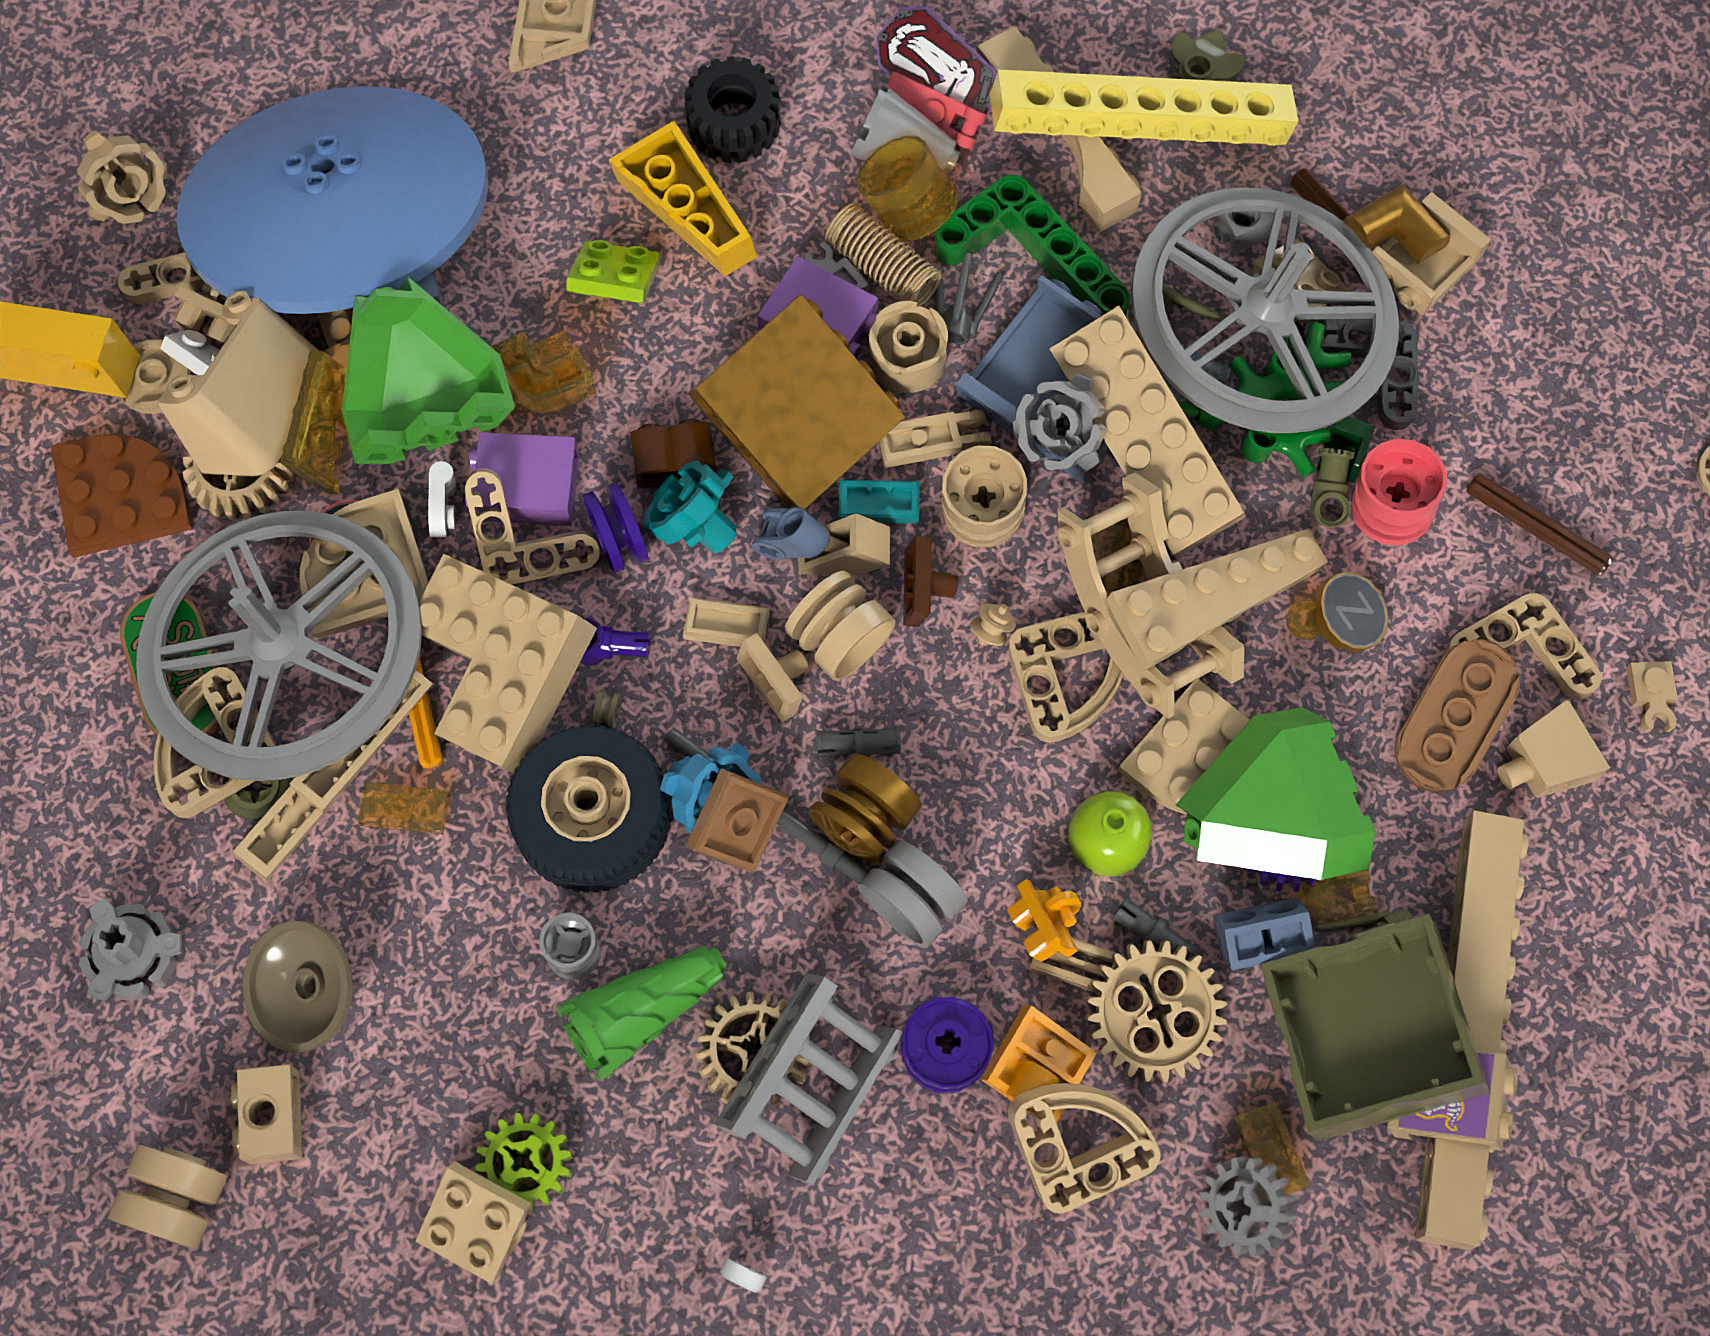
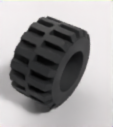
[684,56,781,163]

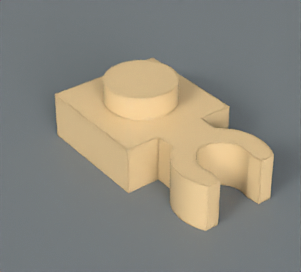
[1626,661,1678,733]

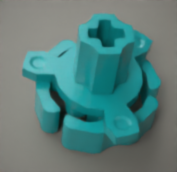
[643,461,737,554]

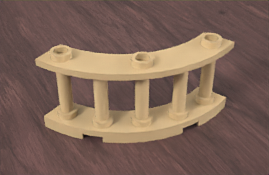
[1057,472,1244,719]

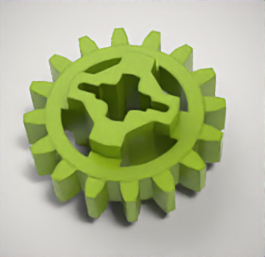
[475,1113,573,1212]

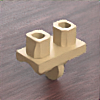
[174,283,237,345]

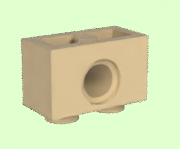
[231,1064,303,1164]

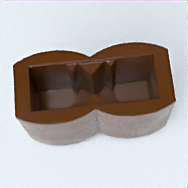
[630,418,716,488]

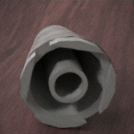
[850,84,960,177]

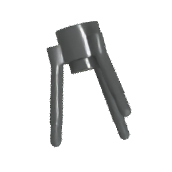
[935,252,1003,345]

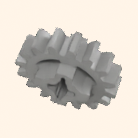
[1199,1156,1297,1257]

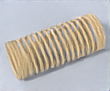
[825,203,941,306]

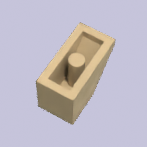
[798,513,890,574]

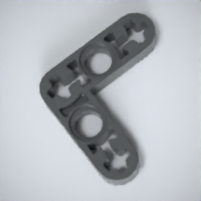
[1301,319,1418,430]

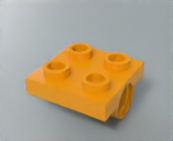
[980,1005,1097,1123]

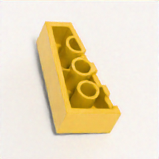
[608,121,758,276]

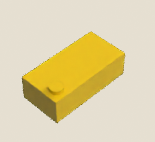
[0,301,141,398]

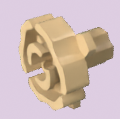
[77,130,168,224]

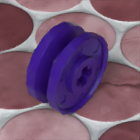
[582,481,649,573]
[900,997,994,1094]

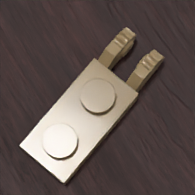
[878,410,992,468]

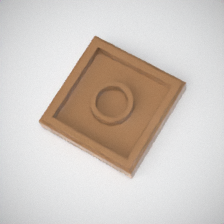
[685,768,790,873]

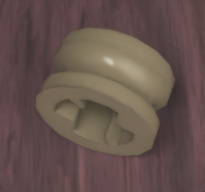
[592,690,622,729]

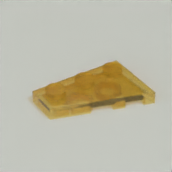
[280,351,345,494]

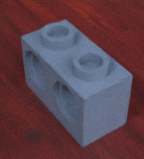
[1213,897,1315,971]

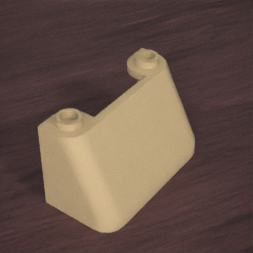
[157,291,332,476]

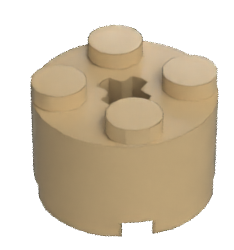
[868,301,948,394]

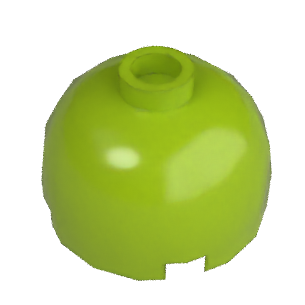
[1068,790,1152,876]

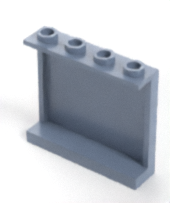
[956,275,1165,485]

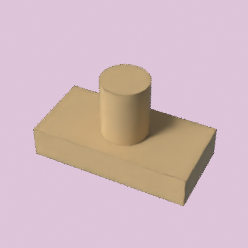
[736,633,808,722]

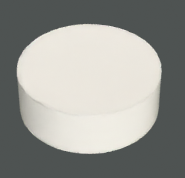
[720,1258,767,1293]

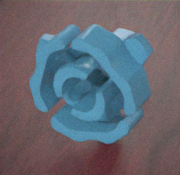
[660,742,762,834]

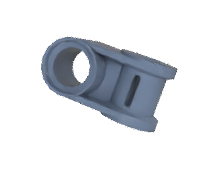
[751,506,830,560]

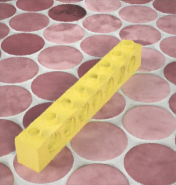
[990,70,1299,146]

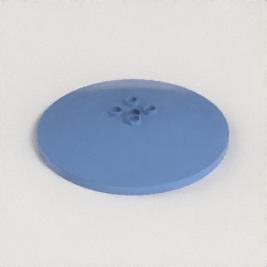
[176,86,488,314]

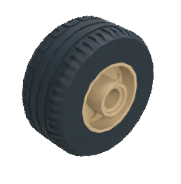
[506,724,671,893]

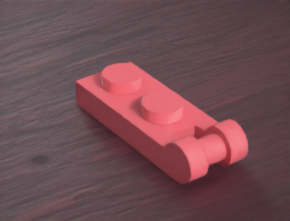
[887,71,987,150]

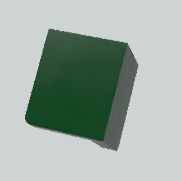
[1317,417,1375,483]

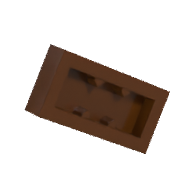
[903,536,958,627]

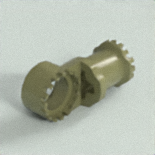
[1310,448,1355,528]

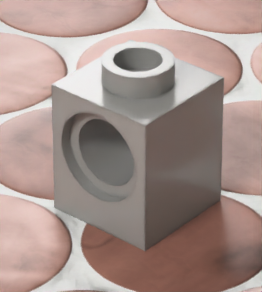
[1212,211,1274,255]

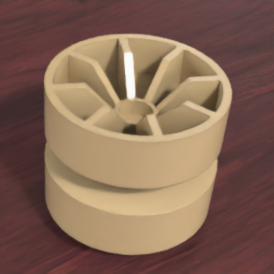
[107,1145,228,1250]

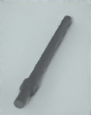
[664,728,869,883]

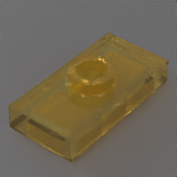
[358,782,450,835]

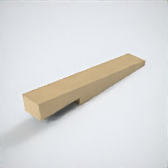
[233,669,433,882]

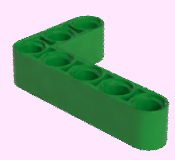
[934,175,1130,316]

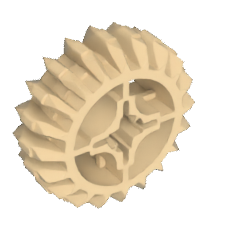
[183,446,293,521]
[695,992,813,1107]

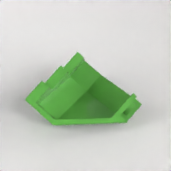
[342,277,515,464]
[1175,707,1375,880]

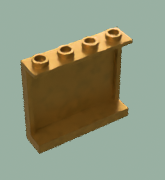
[687,295,905,510]

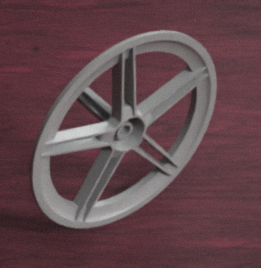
[1131,187,1399,433]
[136,510,422,781]

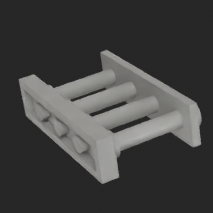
[715,973,903,1186]

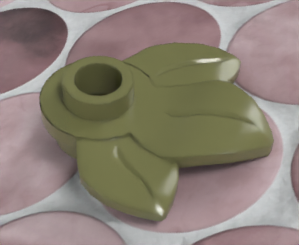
[1171,30,1246,81]

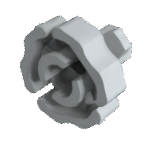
[1013,373,1107,471]
[79,898,183,1002]

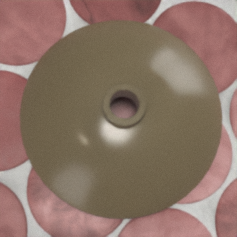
[243,921,353,1053]

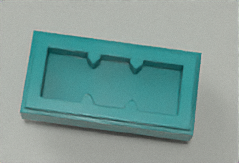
[839,480,919,524]

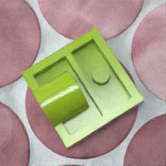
[566,240,661,303]

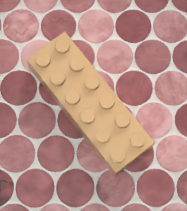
[1049,306,1246,559]

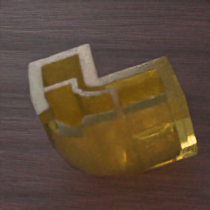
[491,330,596,414]

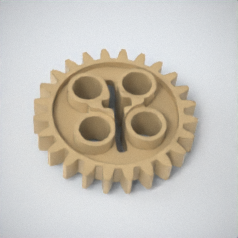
[1085,940,1227,1082]

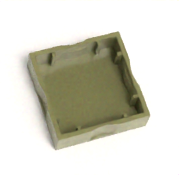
[1260,913,1490,1141]

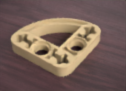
[1008,611,1124,743]
[154,667,277,818]
[1008,1083,1161,1214]

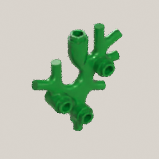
[1178,322,1352,478]

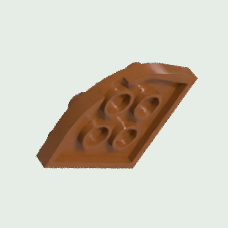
[51,434,193,558]

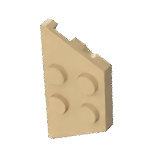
[509,0,597,72]

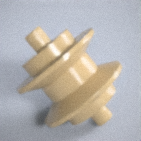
[970,604,1016,646]

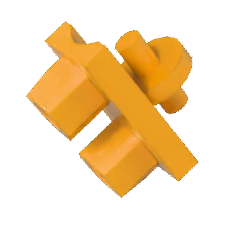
[1007,878,1081,962]

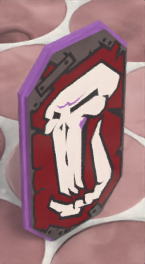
[876,7,996,129]

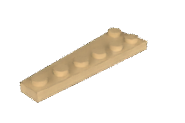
[1106,529,1328,671]

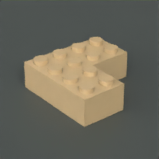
[419,554,597,773]

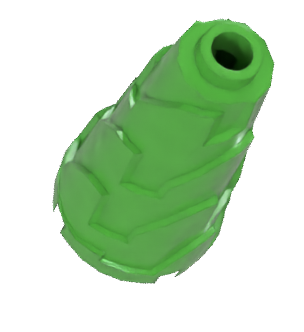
[556,945,727,1081]

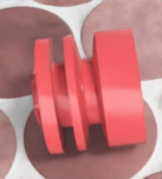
[1351,439,1447,545]

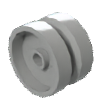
[858,840,968,949]

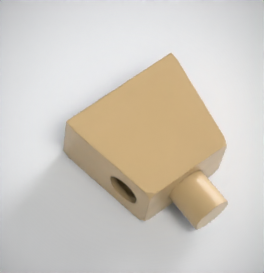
[1497,700,1610,798]

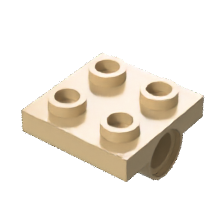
[415,1161,531,1284]

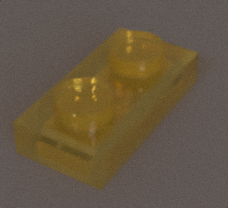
[1233,1102,1310,1195]

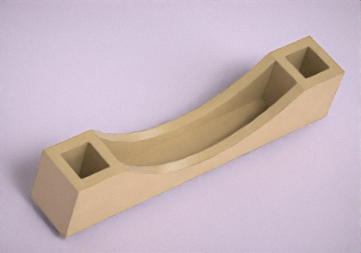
[977,26,1142,233]

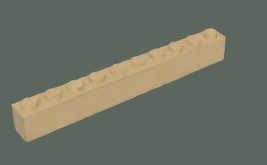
[1415,810,1529,1251]

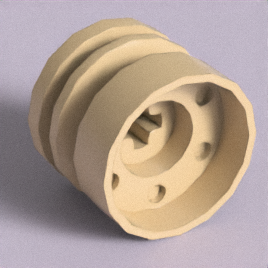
[942,446,1027,547]
[785,570,896,681]

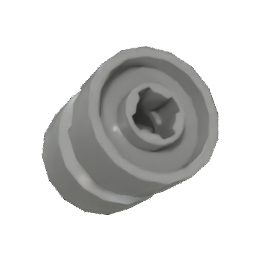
[539,913,601,980]

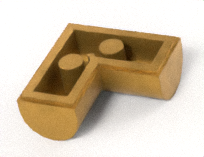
[1342,184,1451,264]

